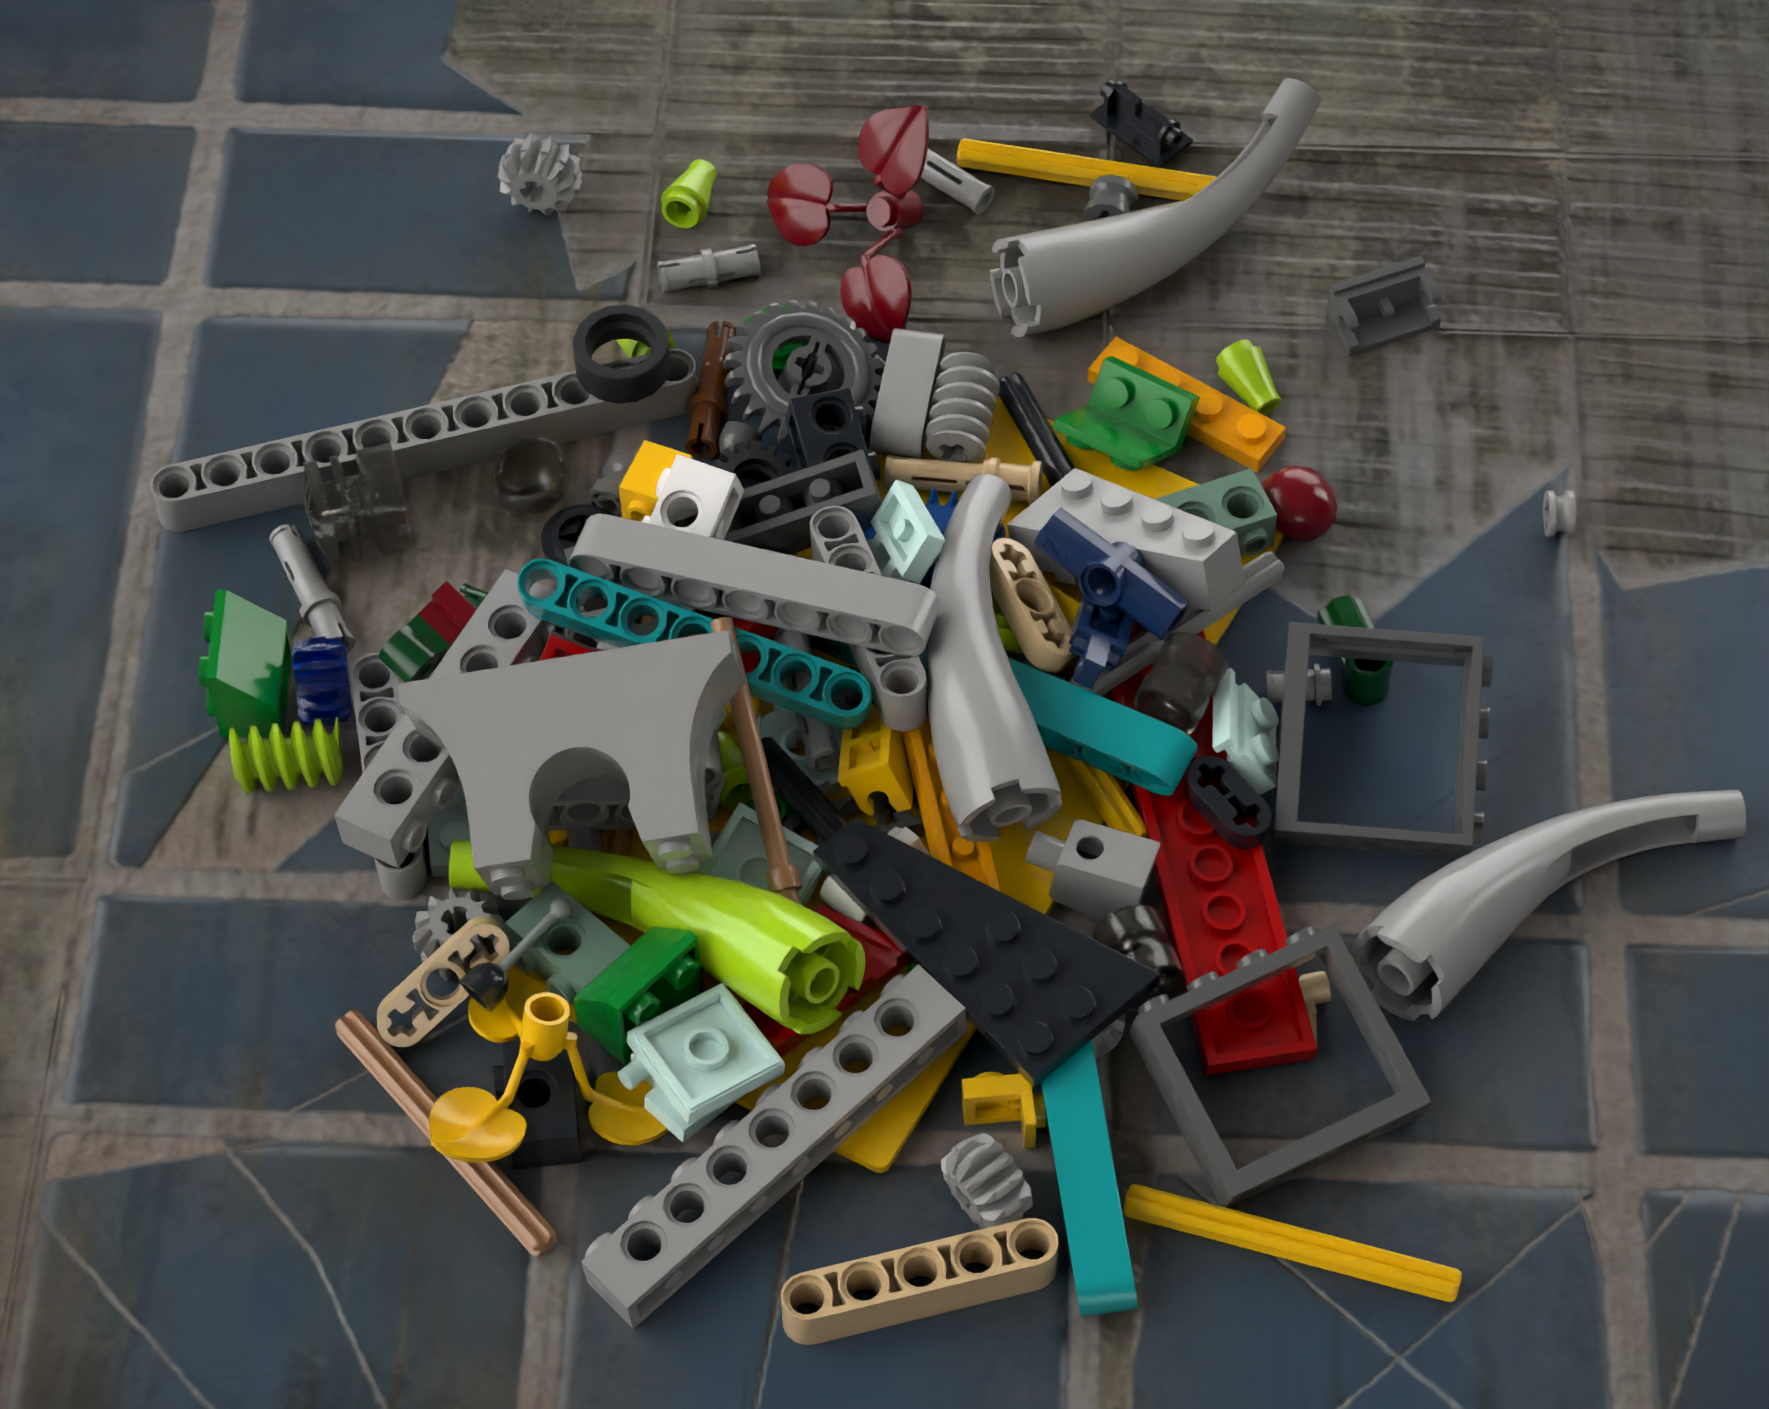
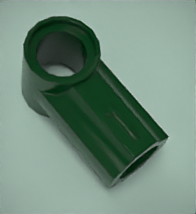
[1317,594,1394,706]

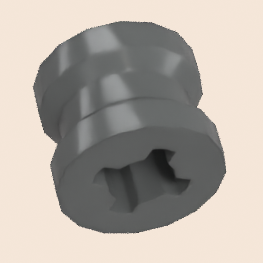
[1083,175,1138,222]

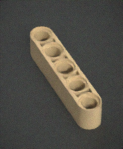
[781,1218,1059,1345]

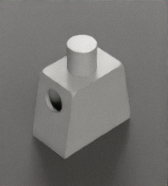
[1025,819,1161,935]

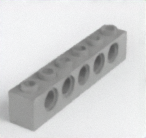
[334,569,566,868]

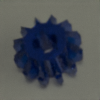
[292,636,352,726]

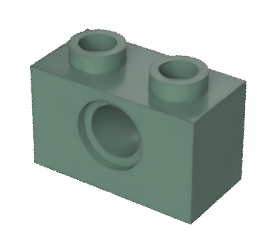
[505,881,630,1006]

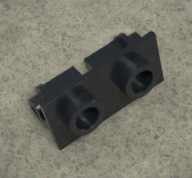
[1090,80,1193,168]

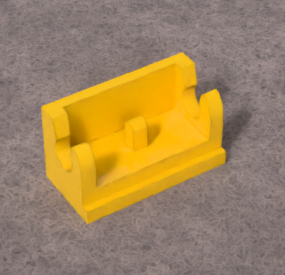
[838,704,914,816]

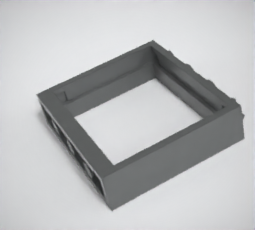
[1272,622,1493,859]
[1128,925,1431,1208]

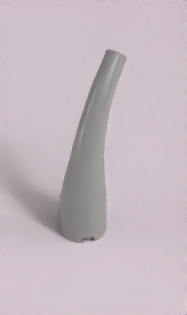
[990,78,1321,337]
[927,474,1062,842]
[1349,789,1746,1022]

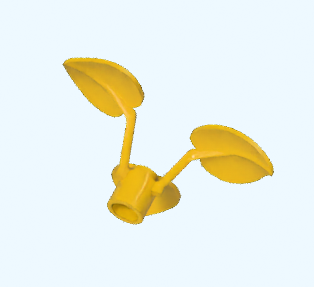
[429,966,669,1163]

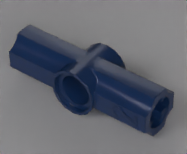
[1034,507,1190,641]

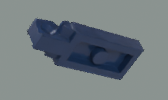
[1069,594,1134,690]

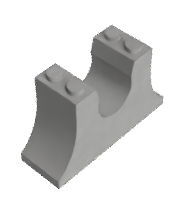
[397,630,745,900]

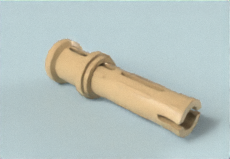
[884,455,1043,505]

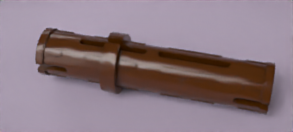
[685,321,737,459]

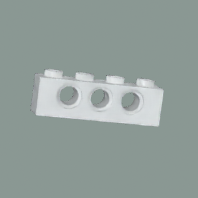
[595,454,744,651]

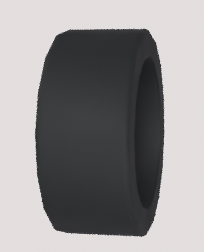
[572,304,671,404]

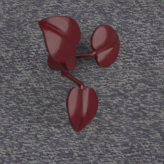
[767,105,929,342]

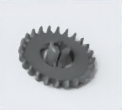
[723,299,885,445]

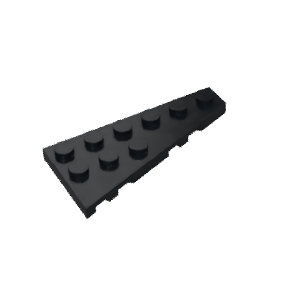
[813,818,1161,1088]

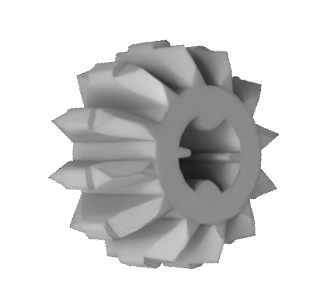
[497,133,582,217]
[412,887,506,982]
[941,1133,1033,1229]

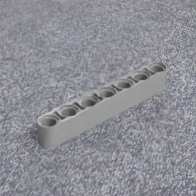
[568,513,941,656]

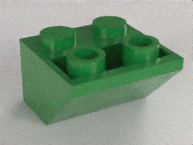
[198,590,293,738]
[574,926,703,1065]

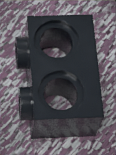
[785,388,880,481]

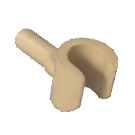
[1299,971,1331,1045]

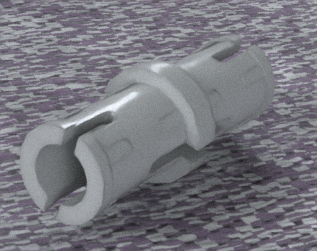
[657,244,761,293]

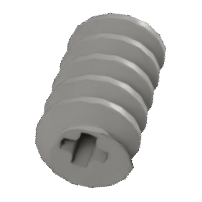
[924,352,999,464]

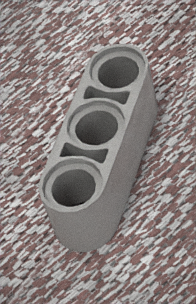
[870,328,945,459]

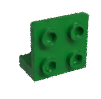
[1053,356,1200,471]

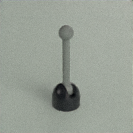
[459,898,572,1012]

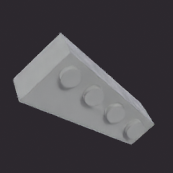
[1007,468,1245,611]

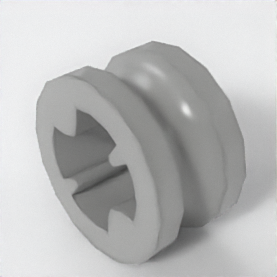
[1543,490,1576,537]

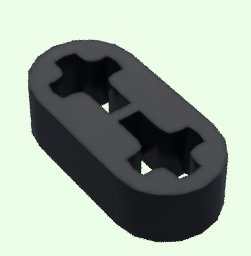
[1184,755,1272,849]

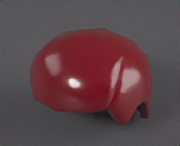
[1261,465,1338,542]

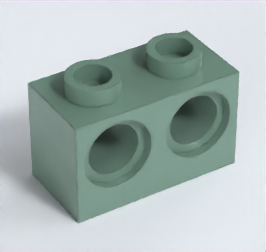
[1156,468,1277,556]

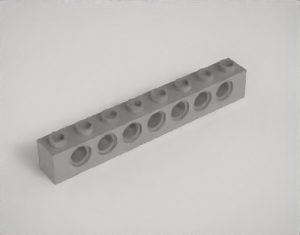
[581,964,968,1329]

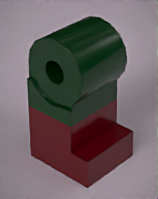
[378,580,477,683]

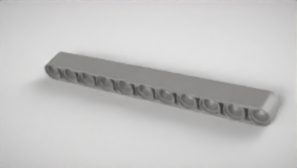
[150,349,698,532]

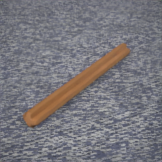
[335,1010,557,1257]

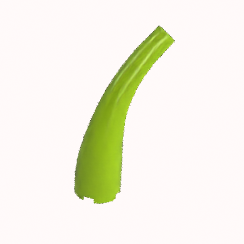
[449,840,865,1034]

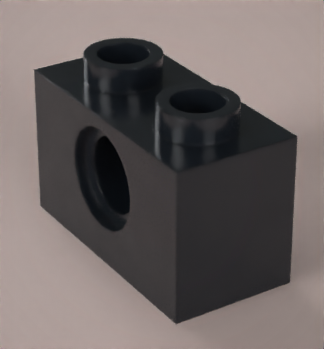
[493,1042,581,1170]

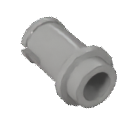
[1266,664,1332,706]

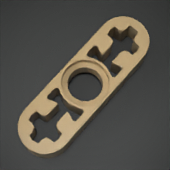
[989,538,1073,673]
[377,916,510,1047]

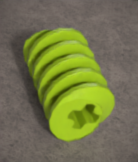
[229,717,344,795]

